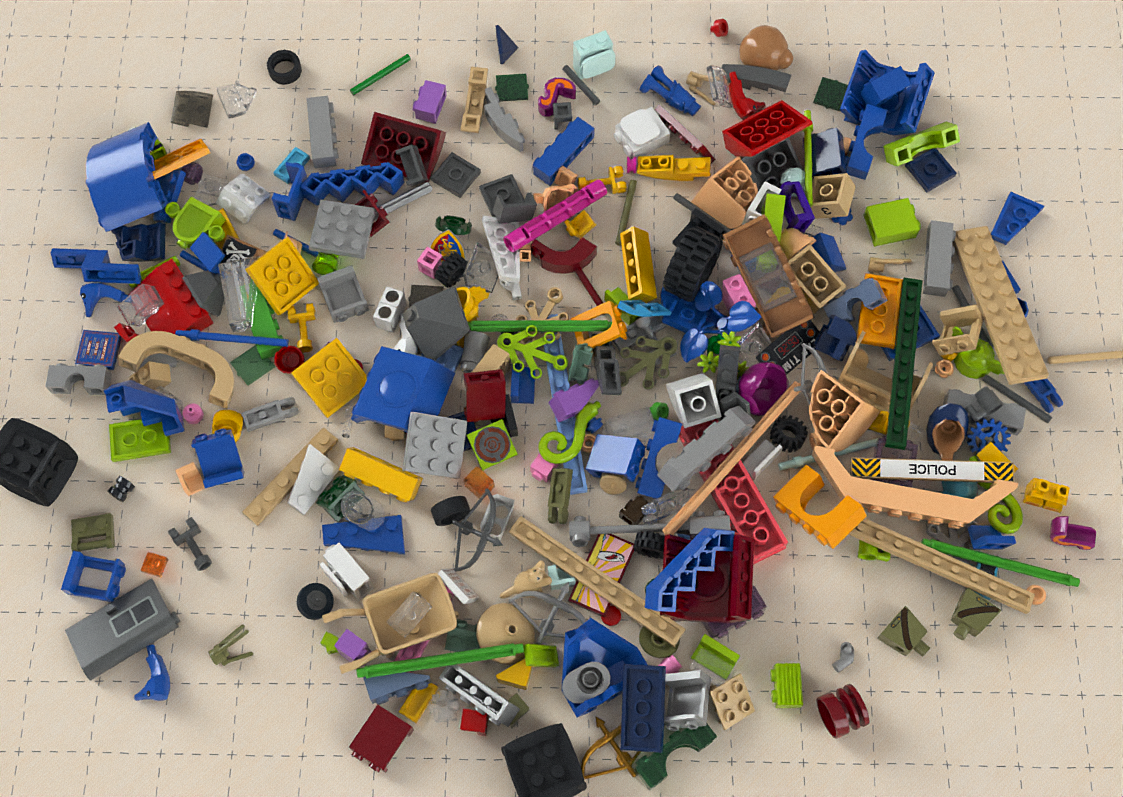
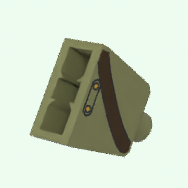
[951,588,1001,640]
[877,606,930,657]

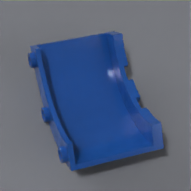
[85,122,168,232]

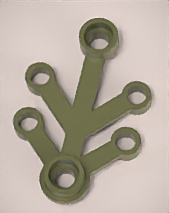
[620,336,678,390]

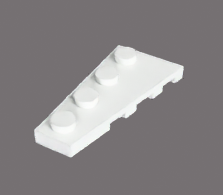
[482,216,520,283]

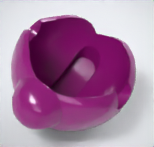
[738,362,789,416]

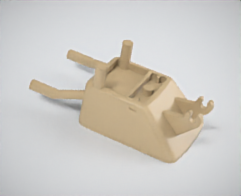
[322,573,459,674]

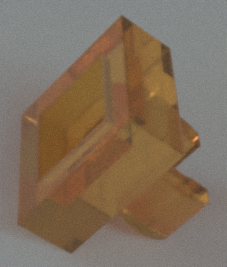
[140,552,168,578]

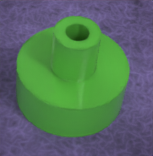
[648,402,669,421]

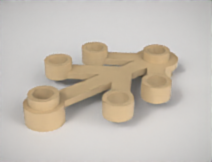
[516,287,569,345]

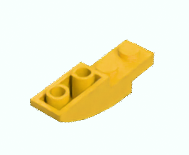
[637,155,711,181]

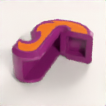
[538,77,576,117]
[1050,516,1096,550]

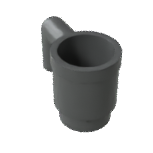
[965,386,1003,421]

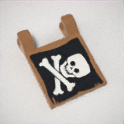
[220,235,267,285]

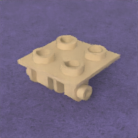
[709,673,755,730]

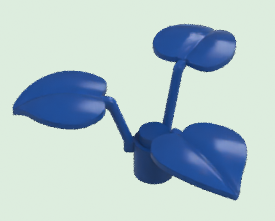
[680,281,762,363]

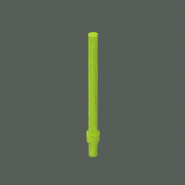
[802,110,813,207]

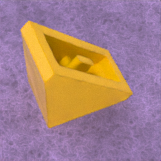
[496,659,533,690]

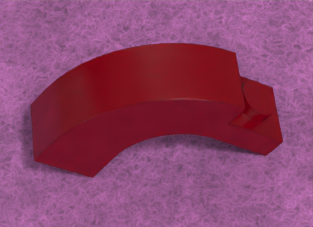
[531,237,597,274]

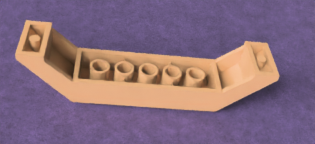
[812,446,1018,529]

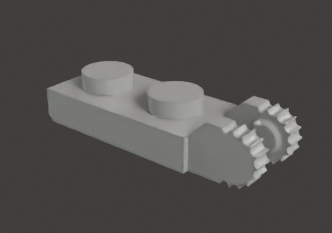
[242,397,299,432]

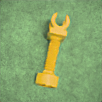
[577,166,627,194]
[287,303,316,353]

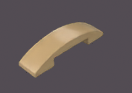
[461,66,488,133]

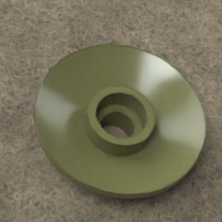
[639,626,680,658]

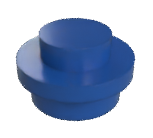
[236,153,255,171]
[586,417,604,434]

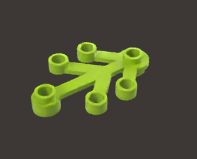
[497,325,568,379]

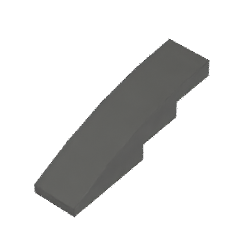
[718,64,791,92]
[591,334,622,395]

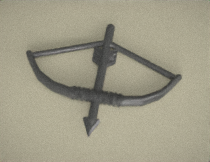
[452,488,503,572]

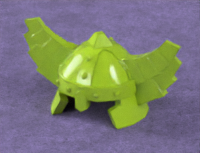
[952,326,1005,379]

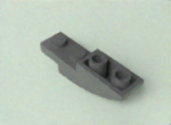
[715,345,740,419]

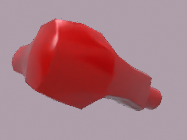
[729,72,766,120]

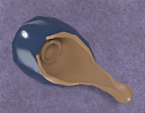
[926,403,969,460]

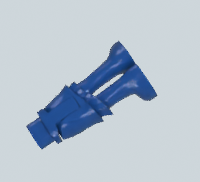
[640,65,701,116]

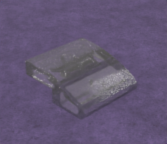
[707,65,733,108]

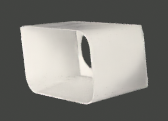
[373,287,406,333]
[480,494,515,541]

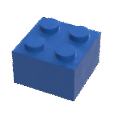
[860,66,911,107]

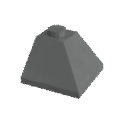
[183,270,227,317]

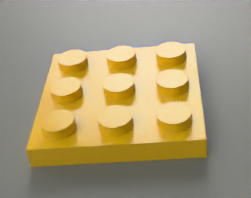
[245,237,319,316]
[291,338,367,418]

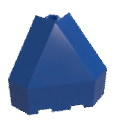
[103,380,185,436]
[561,618,647,718]

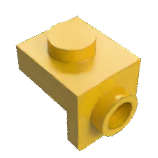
[564,210,596,239]

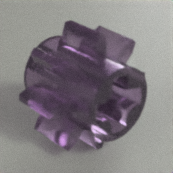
[182,162,205,185]

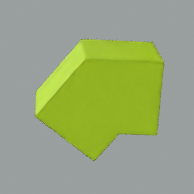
[320,631,339,654]

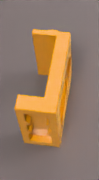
[570,300,627,351]

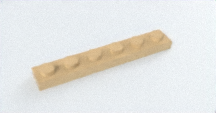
[242,427,338,526]

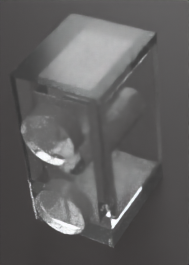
[117,283,164,326]

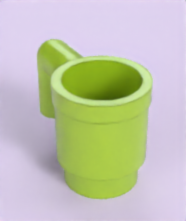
[858,540,891,562]

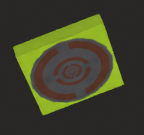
[466,419,518,470]

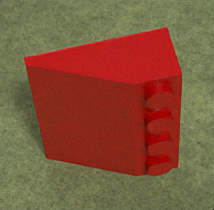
[722,100,813,157]
[128,259,214,334]

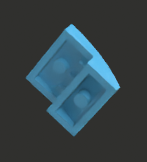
[617,300,671,317]

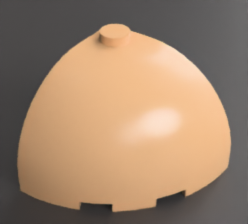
[691,156,758,229]
[809,370,881,452]

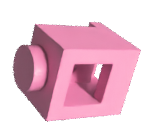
[417,247,443,279]

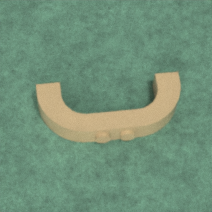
[118,331,234,409]

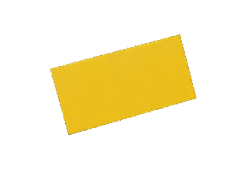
[398,683,439,723]

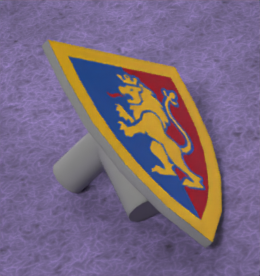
[430,229,465,262]

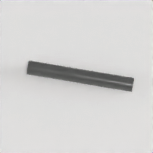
[562,65,600,105]

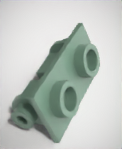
[568,343,593,384]

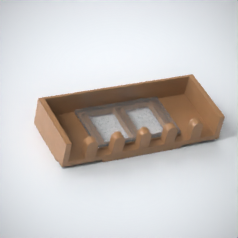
[722,214,815,338]

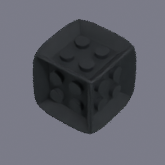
[0,418,78,507]
[501,723,587,797]

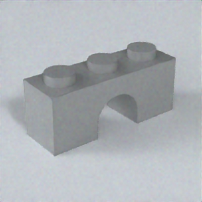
[46,363,112,395]

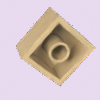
[811,173,856,219]

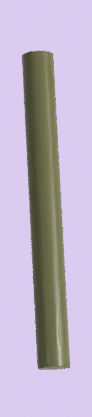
[615,180,637,246]

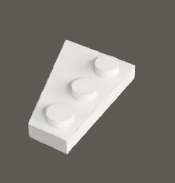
[288,444,340,515]

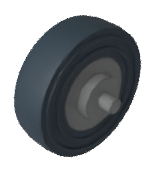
[296,583,334,620]

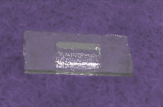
[803,224,824,237]

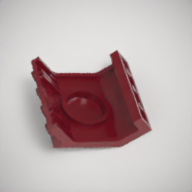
[660,534,754,623]

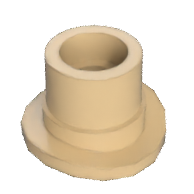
[600,473,627,495]

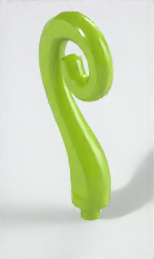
[538,401,601,464]
[969,456,1023,534]

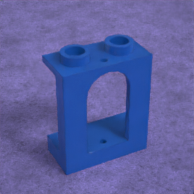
[61,551,126,602]

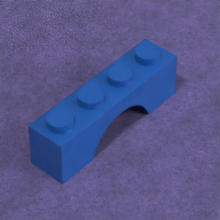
[846,104,888,180]
[635,417,682,500]

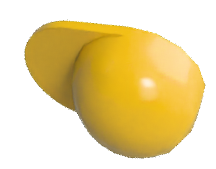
[212,410,243,443]

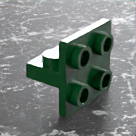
[316,475,365,522]

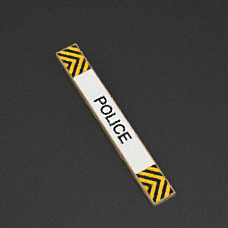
[851,457,1014,483]

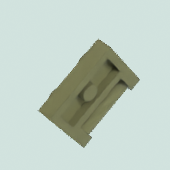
[71,513,115,552]

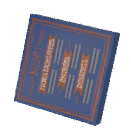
[75,330,122,370]

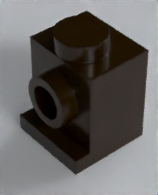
[619,496,650,525]

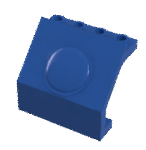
[840,50,935,136]
[351,346,455,433]

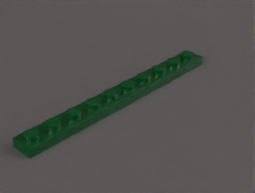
[885,277,923,450]

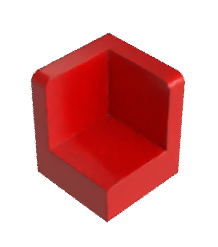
[460,709,489,736]

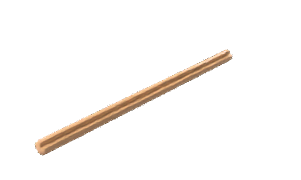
[662,381,801,535]

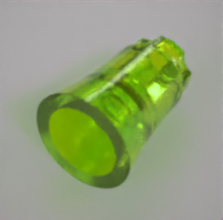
[312,252,340,275]

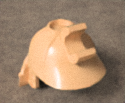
[533,184,578,220]
[780,228,816,261]

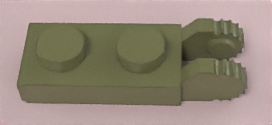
[548,468,573,524]

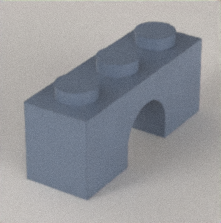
[823,278,888,323]

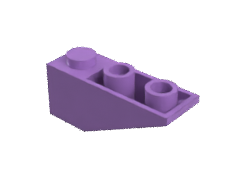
[548,378,599,422]

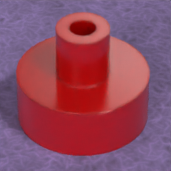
[710,19,728,37]

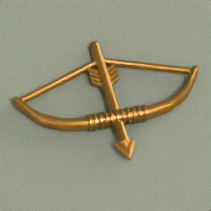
[581,716,642,780]

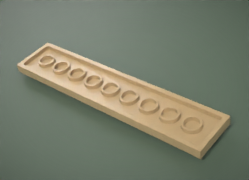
[952,226,1049,385]

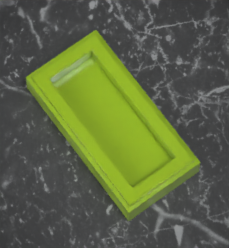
[523,644,559,668]

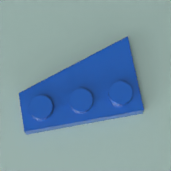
[153,170,186,223]
[991,192,1045,245]

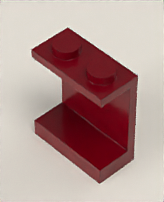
[463,369,506,422]
[349,704,414,773]

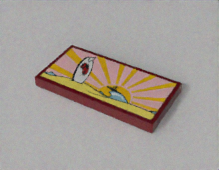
[568,534,634,618]

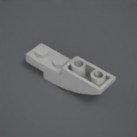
[484,87,525,152]

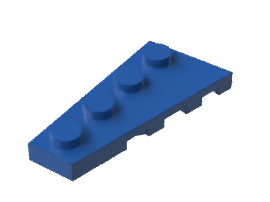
[322,515,405,555]

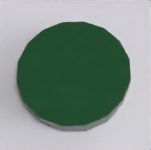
[435,215,472,235]

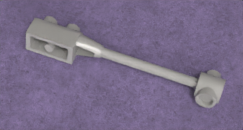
[569,510,731,547]

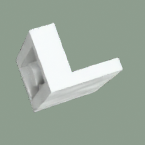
[743,439,782,480]

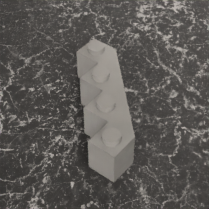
[657,406,756,492]

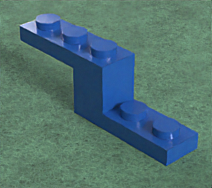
[50,248,142,284]

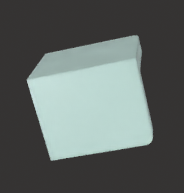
[548,565,575,590]

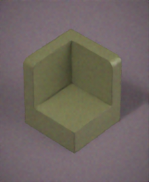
[508,693,529,729]

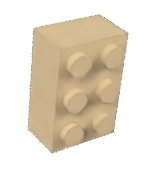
[779,244,847,314]

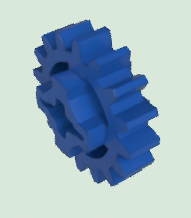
[967,418,1011,457]

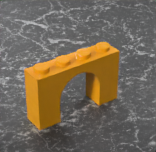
[773,465,867,549]

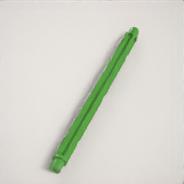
[468,320,612,332]
[921,538,1080,587]
[356,643,524,678]

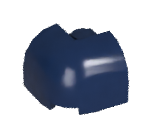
[812,315,856,362]

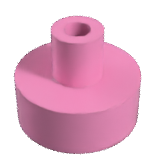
[182,404,204,424]

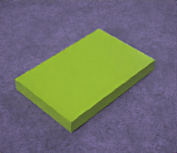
[109,419,171,462]

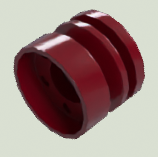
[816,684,870,739]

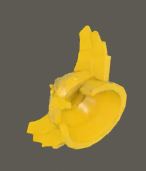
[456,286,489,348]

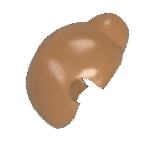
[739,25,793,70]

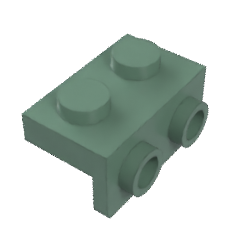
[445,619,480,652]

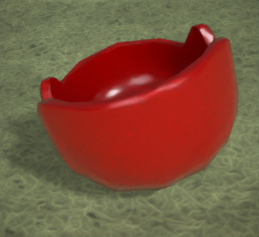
[274,346,305,374]

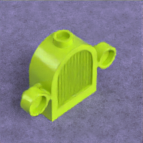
[165,197,226,250]

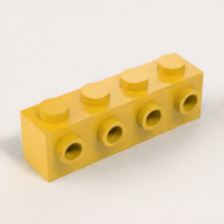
[620,226,657,303]
[339,447,423,502]

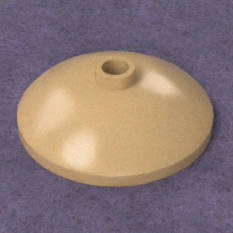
[476,603,535,665]

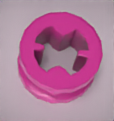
[627,157,636,173]

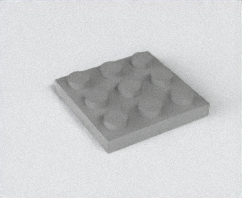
[309,200,375,259]
[402,412,467,479]

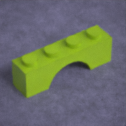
[883,121,960,166]

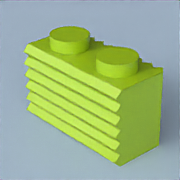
[770,663,803,708]

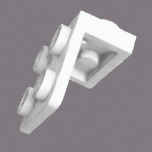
[216,174,270,224]

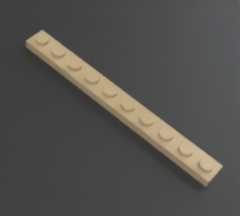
[509,516,686,647]
[848,518,1035,614]

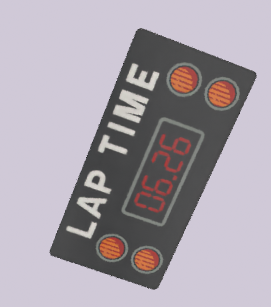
[755,320,820,375]

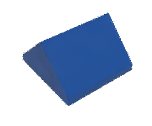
[800,232,846,272]

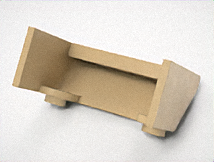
[838,331,933,412]

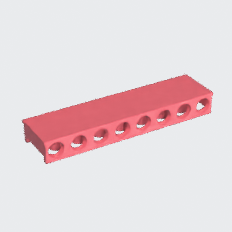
[679,419,788,565]

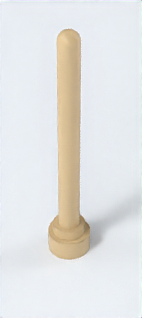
[1047,350,1123,364]

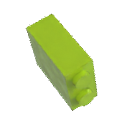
[863,198,921,247]

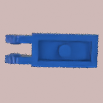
[1024,379,1063,413]

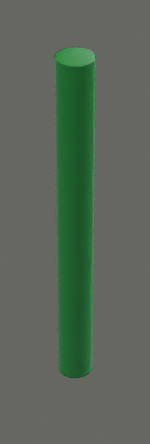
[350,54,411,96]

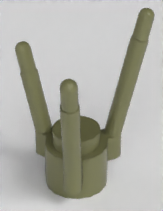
[208,624,253,666]

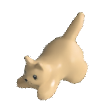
[499,560,552,599]

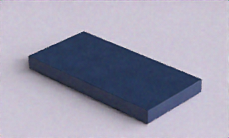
[620,664,666,753]

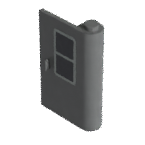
[65,578,181,681]

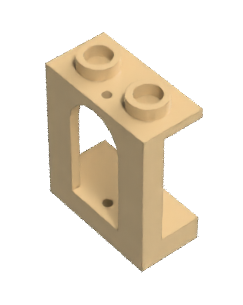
[932,304,984,356]

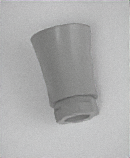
[460,331,490,373]

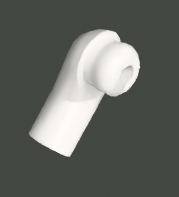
[500,281,522,300]

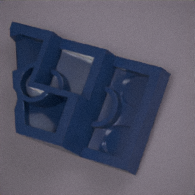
[111,222,166,262]

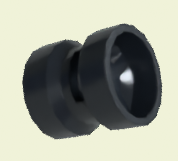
[107,475,135,503]

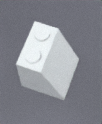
[666,373,722,428]

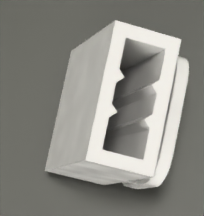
[614,107,671,159]
[319,543,374,601]

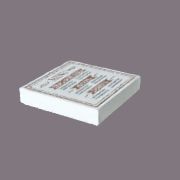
[438,568,479,604]

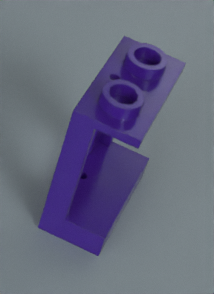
[779,181,815,233]

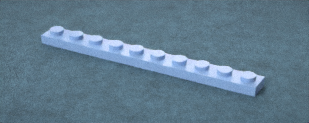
[541,314,588,495]

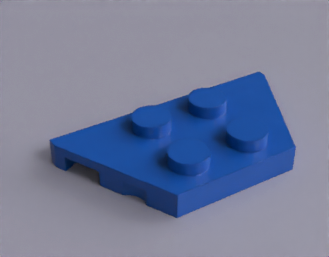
[660,287,728,333]

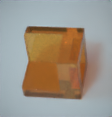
[463,467,495,499]

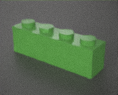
[238,283,283,360]

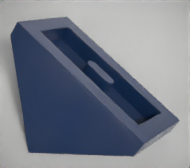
[495,25,519,64]

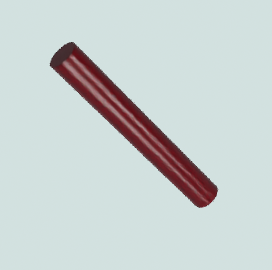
[575,267,606,315]

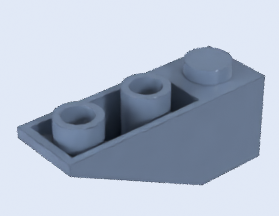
[363,672,432,705]

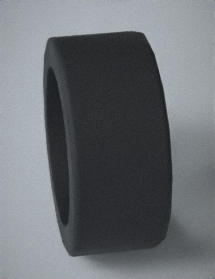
[267,49,302,85]
[431,496,470,526]

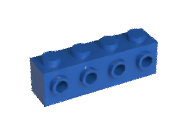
[533,117,595,186]

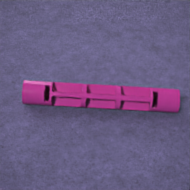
[503,179,607,253]

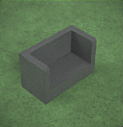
[396,145,429,186]
[493,193,537,224]

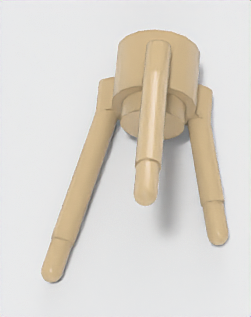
[686,71,730,105]
[868,257,912,277]

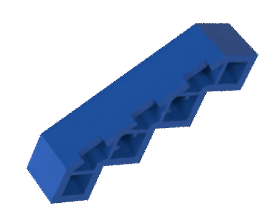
[300,162,405,206]
[645,528,735,612]

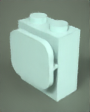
[573,30,616,80]

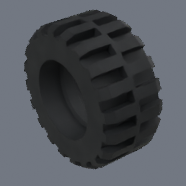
[663,226,723,302]

